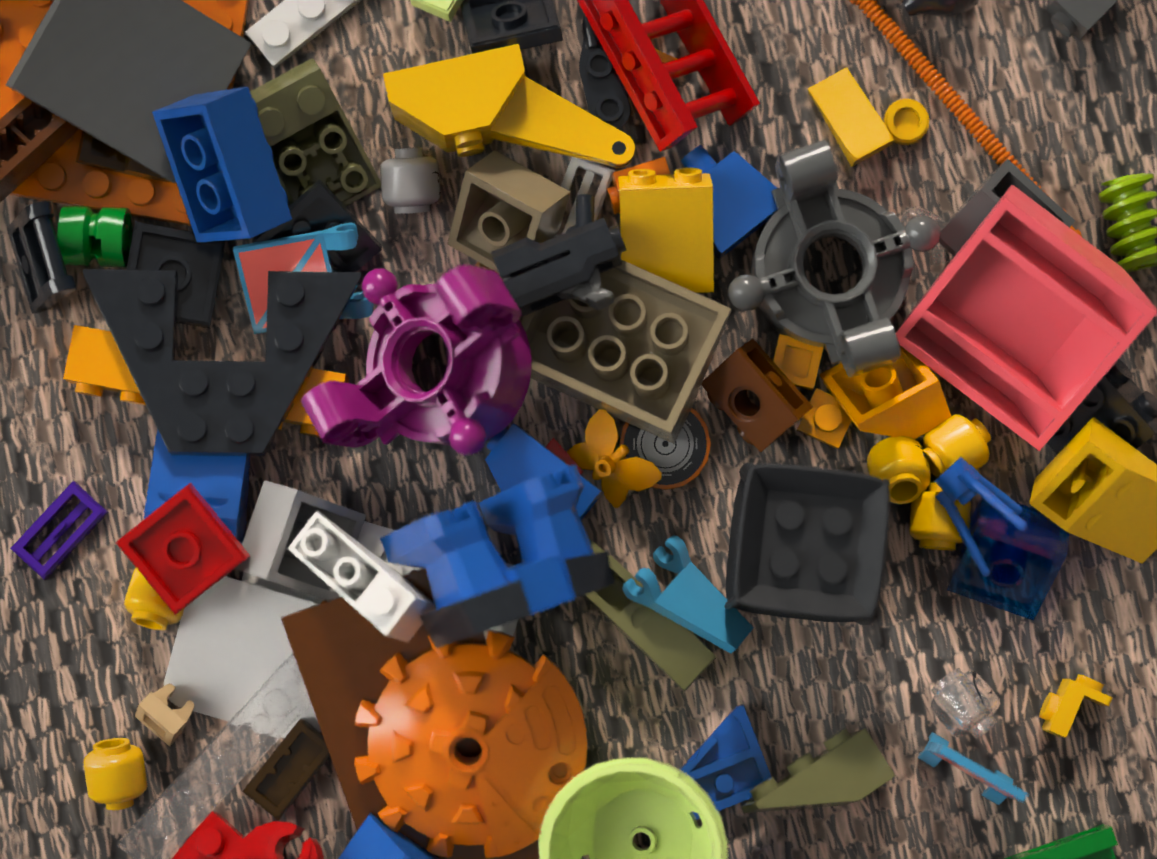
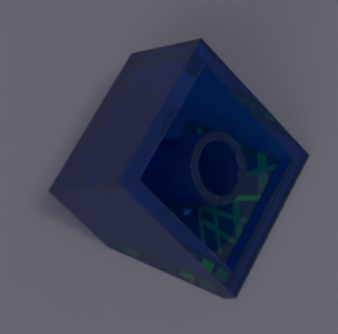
[947,497,1070,621]

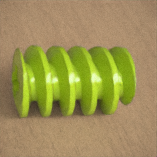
[1098,173,1157,273]

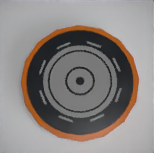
[619,408,711,490]

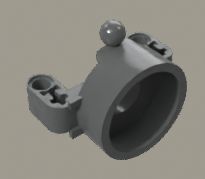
[728,140,941,378]

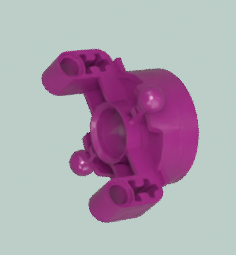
[301,265,532,456]

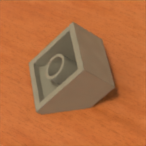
[447,150,570,273]

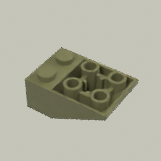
[250,58,381,206]

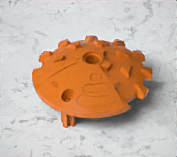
[355,630,587,858]

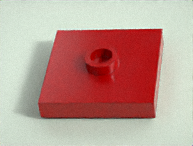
[115,482,250,615]

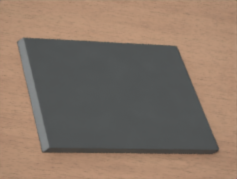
[6,0,252,183]

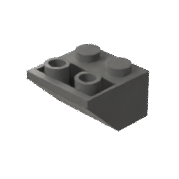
[939,159,1075,257]

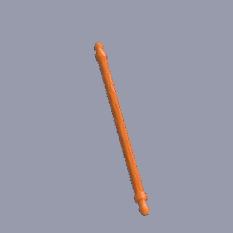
[849,0,1082,237]

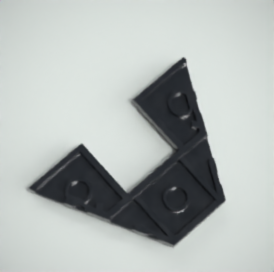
[83,269,362,456]

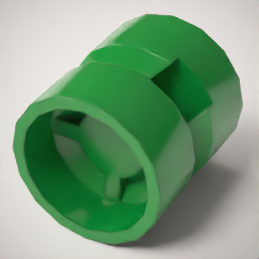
[57,205,132,268]

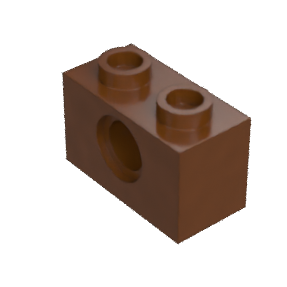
[702,338,813,453]

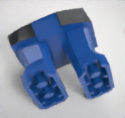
[380,465,615,648]

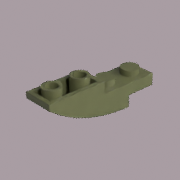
[583,536,716,691]

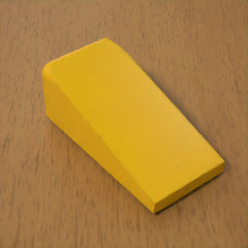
[807,67,894,167]

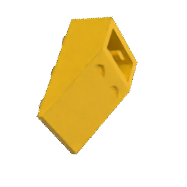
[1029,417,1157,564]

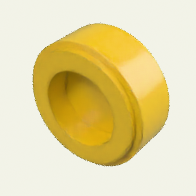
[883,99,929,145]

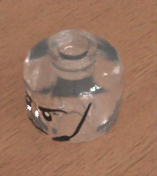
[931,668,1000,739]

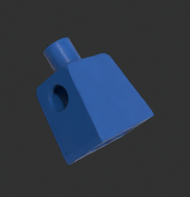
[680,145,777,260]

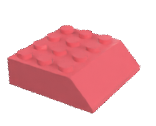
[895,184,1157,452]

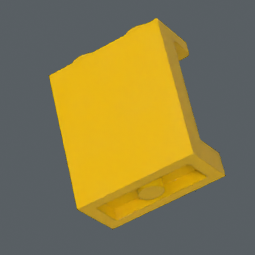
[618,167,714,293]

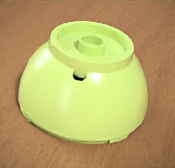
[539,758,728,859]

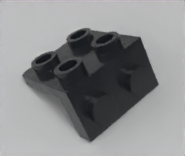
[1047,359,1157,455]

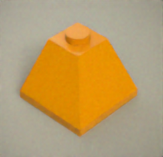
[819,345,951,439]

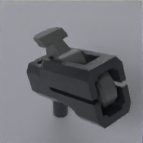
[491,194,627,318]

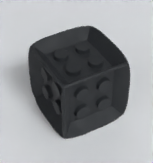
[724,463,890,626]

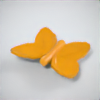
[567,409,662,508]

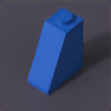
[485,423,604,521]

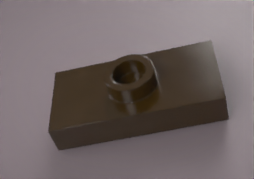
[242,718,330,820]

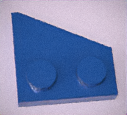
[679,704,772,820]

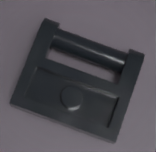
[7,201,77,314]

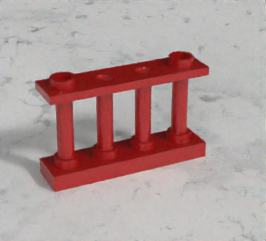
[577,0,760,152]

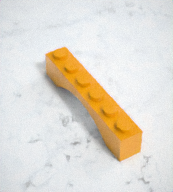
[63,325,349,438]

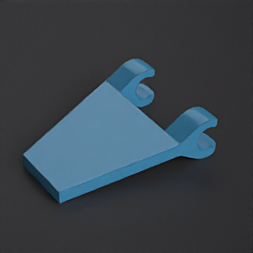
[623,535,754,654]

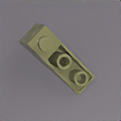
[741,728,895,813]

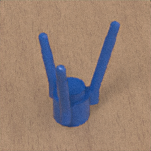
[934,456,1027,577]

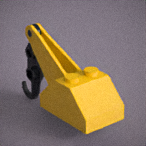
[383,15,635,168]

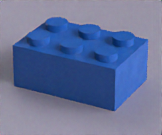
[152,87,292,243]

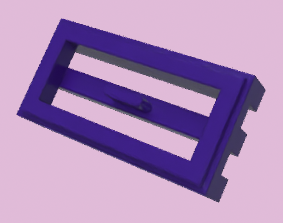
[10,481,108,580]

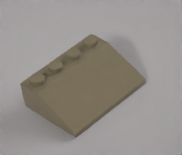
[521,260,732,444]

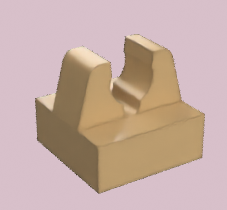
[135,684,194,747]

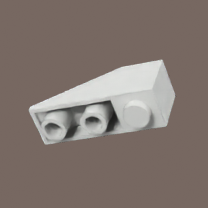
[288,511,436,643]

